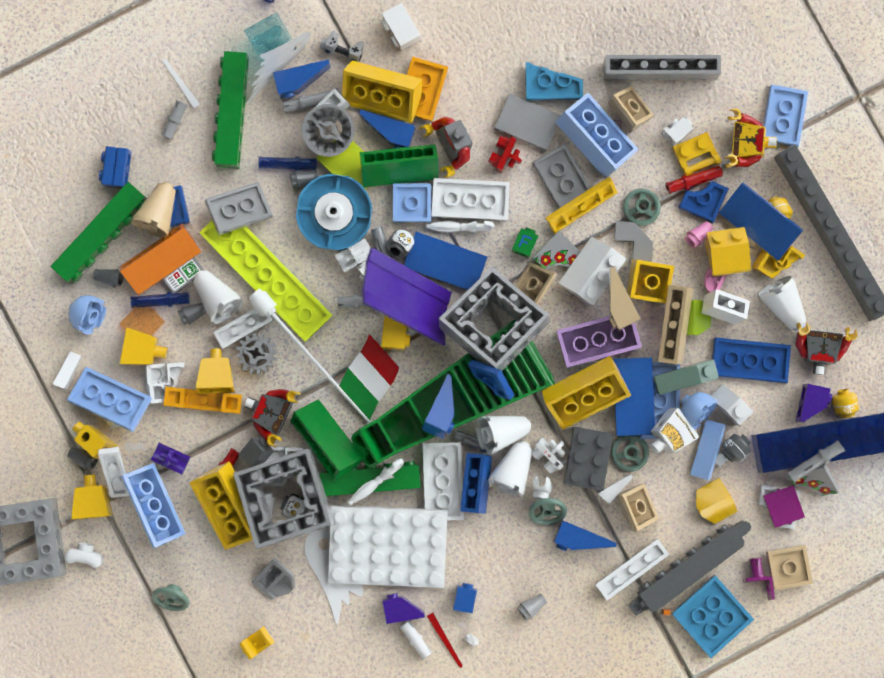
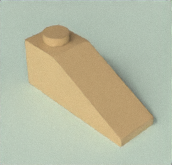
[609,267,640,331]

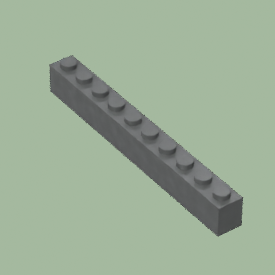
[773,144,884,321]

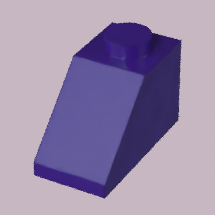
[795,384,832,422]
[382,593,425,624]

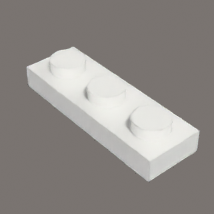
[213,309,273,349]
[98,447,129,498]

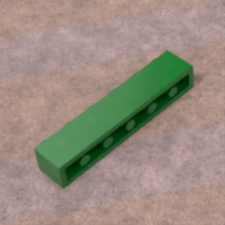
[212,51,249,169]
[50,182,147,284]
[318,461,421,496]

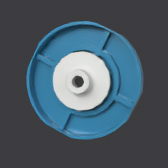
[296,174,373,251]

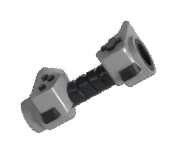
[320,31,364,62]

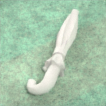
[427,220,495,234]
[348,459,404,505]

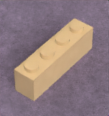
[658,285,693,365]

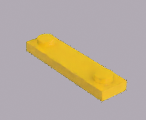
[545,177,618,234]

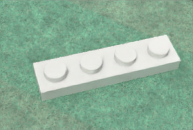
[595,539,669,600]

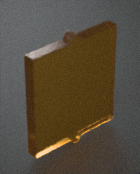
[119,300,165,335]

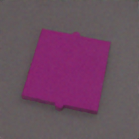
[763,485,805,528]

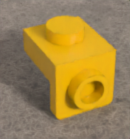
[239,626,274,660]

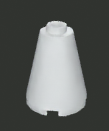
[193,271,243,324]
[758,275,806,331]
[476,416,531,454]
[488,441,532,497]

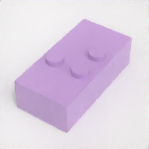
[556,316,642,368]

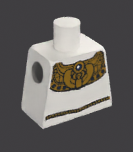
[650,408,699,454]

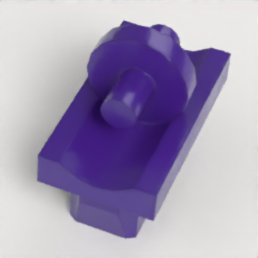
[151,442,191,475]

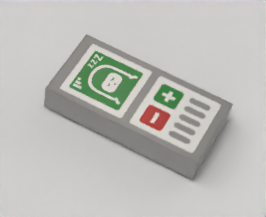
[163,257,205,294]

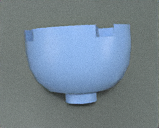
[68,295,106,335]
[680,392,718,430]

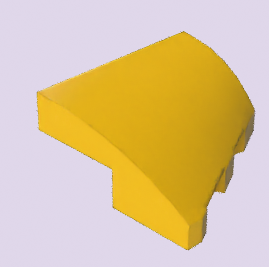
[751,246,805,278]

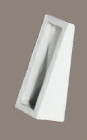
[53,351,82,389]
[597,474,633,504]

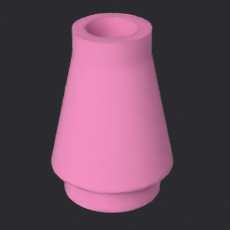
[685,221,713,248]

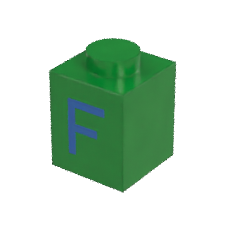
[511,227,539,259]

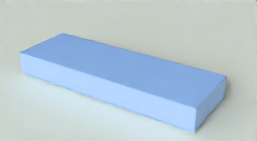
[690,420,726,481]

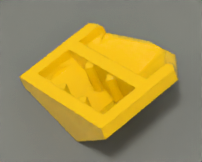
[696,478,738,524]

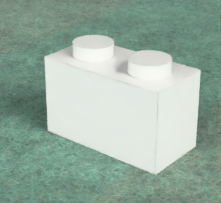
[381,3,421,51]
[702,289,750,325]

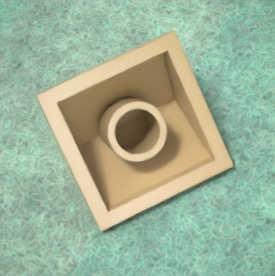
[608,86,654,133]
[515,262,557,305]
[617,483,659,532]

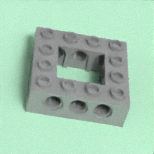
[439,267,549,371]
[233,449,335,549]
[0,498,67,585]

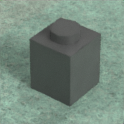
[238,438,274,468]

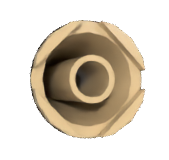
[131,182,176,238]

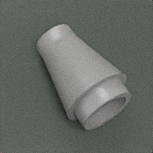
[517,594,547,621]

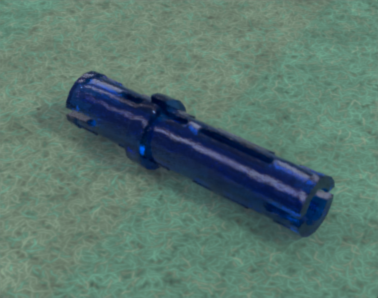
[259,156,317,171]
[130,292,190,309]

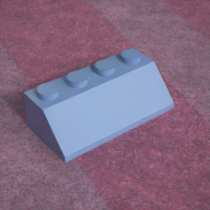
[555,93,639,179]
[121,463,186,548]

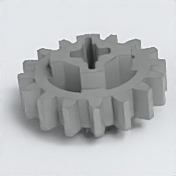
[235,333,278,375]

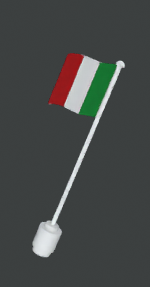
[248,289,399,425]

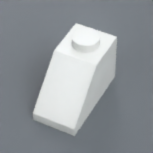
[711,384,753,425]

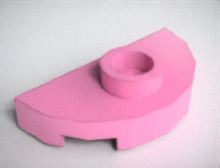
[704,267,726,293]

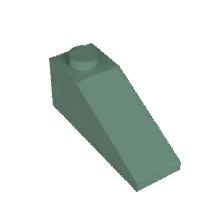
[653,359,719,395]

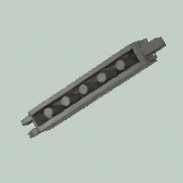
[628,520,752,615]

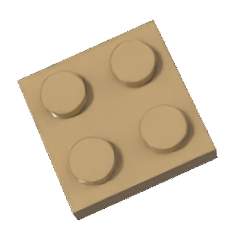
[766,545,813,590]

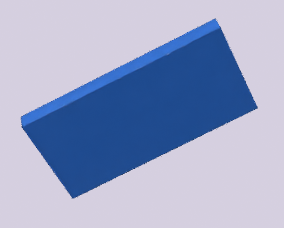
[718,182,804,260]
[404,231,488,290]
[712,337,791,383]
[613,358,655,436]

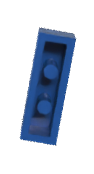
[460,453,492,514]

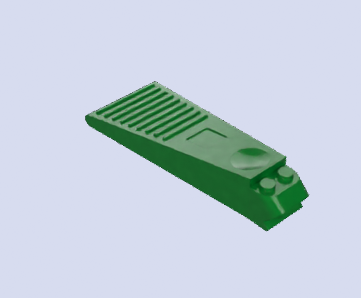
[352,320,555,467]

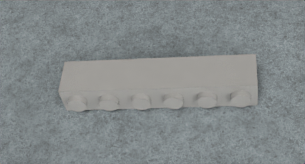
[604,55,721,79]

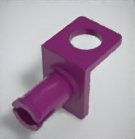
[743,558,775,601]

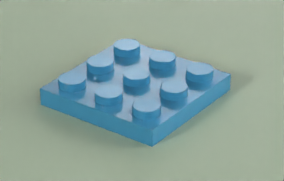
[671,575,754,658]

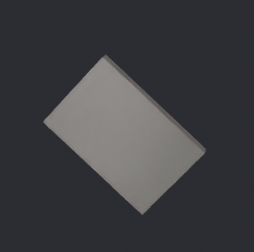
[495,94,561,151]
[532,144,591,209]
[205,182,273,235]

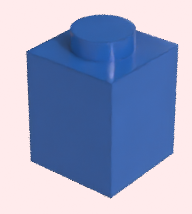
[453,582,477,614]

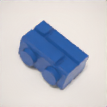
[99,146,132,189]

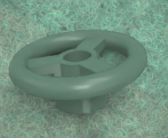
[623,188,661,226]
[611,435,649,472]
[528,497,567,525]
[152,584,190,611]

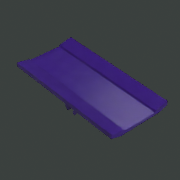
[361,248,452,346]

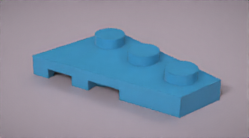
[525,62,583,101]

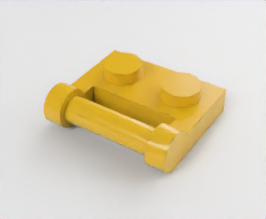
[672,132,721,176]

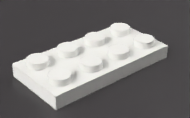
[432,178,510,221]
[423,442,464,520]

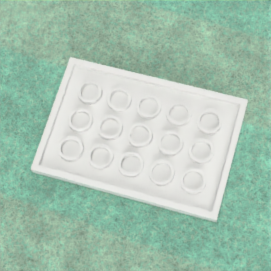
[328,505,448,588]

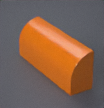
[119,224,201,295]

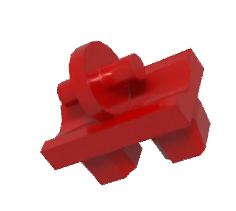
[488,136,522,173]

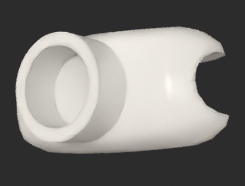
[533,475,552,500]
[64,543,103,568]

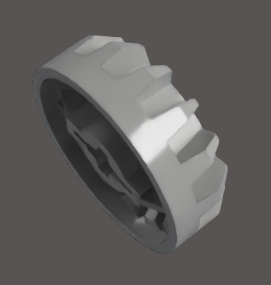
[302,104,355,157]

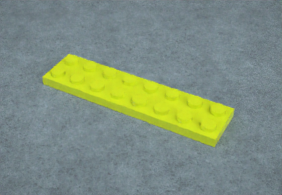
[199,221,333,342]

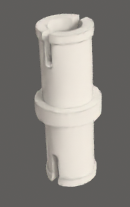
[400,620,432,660]

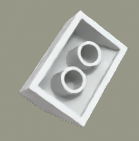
[558,237,626,306]

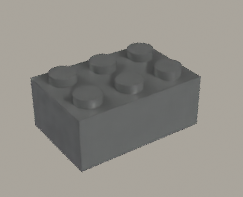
[563,427,613,491]

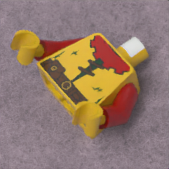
[724,108,777,168]

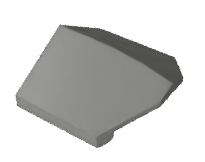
[252,557,295,600]

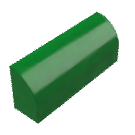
[360,144,438,187]
[290,399,363,481]

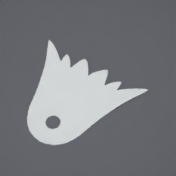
[246,32,311,104]
[305,526,363,624]

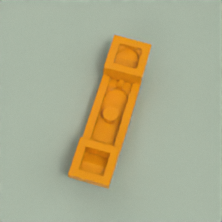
[163,387,243,414]

